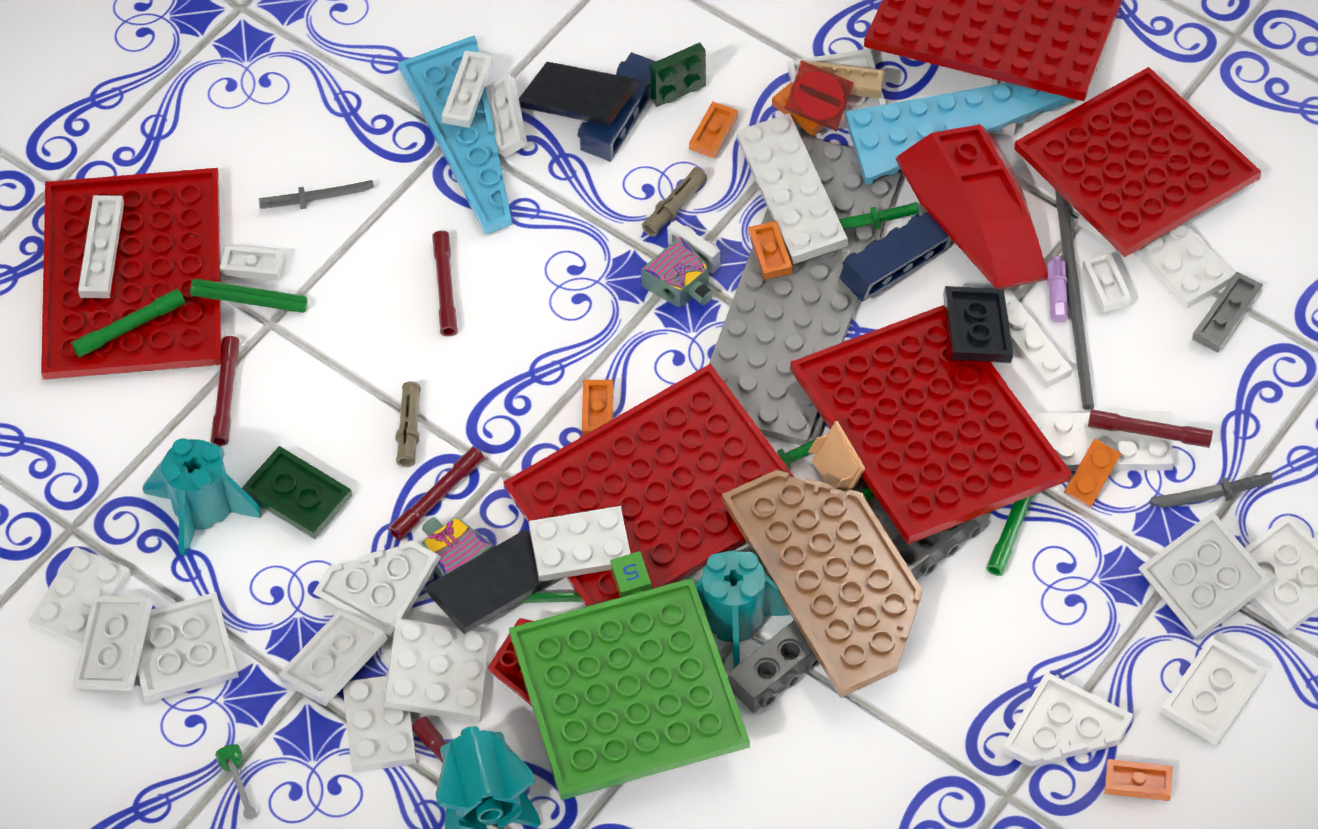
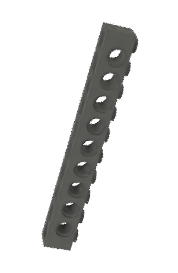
[728,515,983,713]

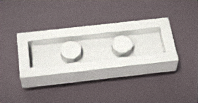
[442,50,493,128]
[486,73,527,158]

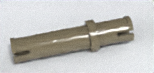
[641,167,708,237]
[395,381,421,467]

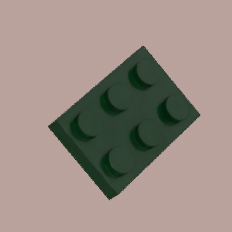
[242,446,353,539]

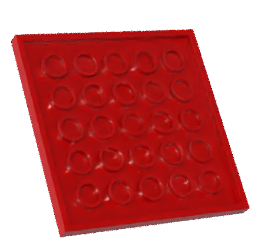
[1014,67,1261,257]

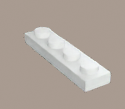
[78,195,124,298]
[1004,288,1072,389]

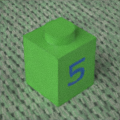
[610,551,652,597]

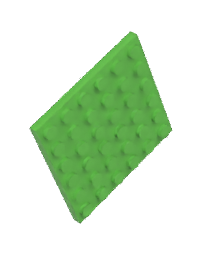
[509,578,750,800]

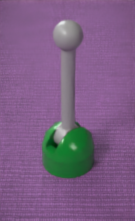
[215,744,256,820]

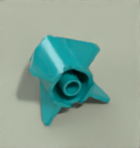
[142,438,262,556]
[695,551,790,668]
[435,726,541,829]

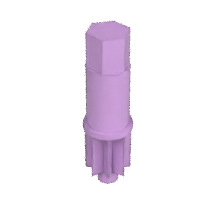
[1047,256,1068,323]

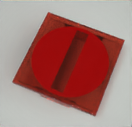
[784,61,854,131]

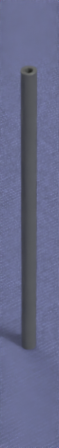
[1055,190,1094,410]

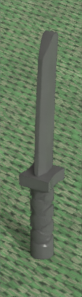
[258,180,374,209]
[1150,472,1273,508]

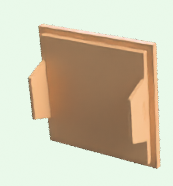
[808,421,865,492]

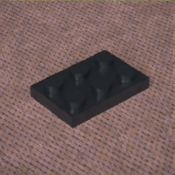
[943,286,1013,363]

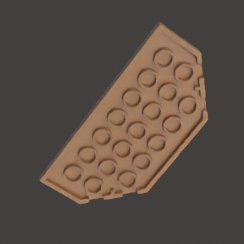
[722,470,923,698]

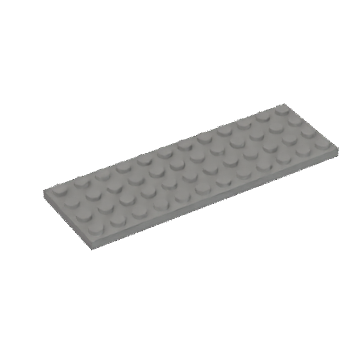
[709,135,903,445]

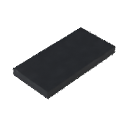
[519,61,639,126]
[426,529,560,634]

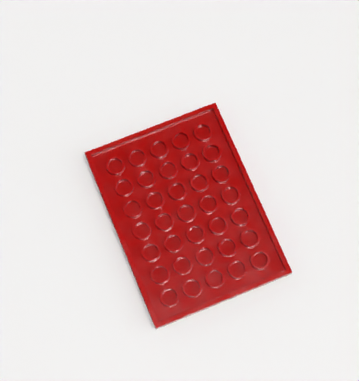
[864,0,1122,102]
[41,167,222,380]
[790,305,1071,544]
[503,363,795,607]

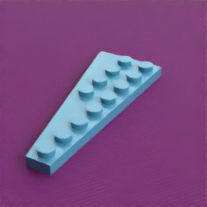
[398,35,512,235]
[845,83,1073,185]

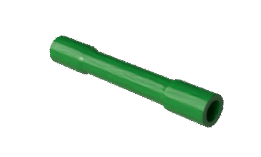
[71,289,185,358]
[986,494,1036,576]

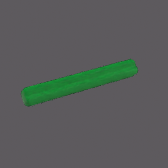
[190,278,308,313]

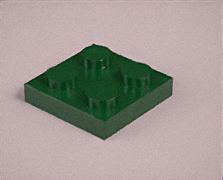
[650,42,706,107]

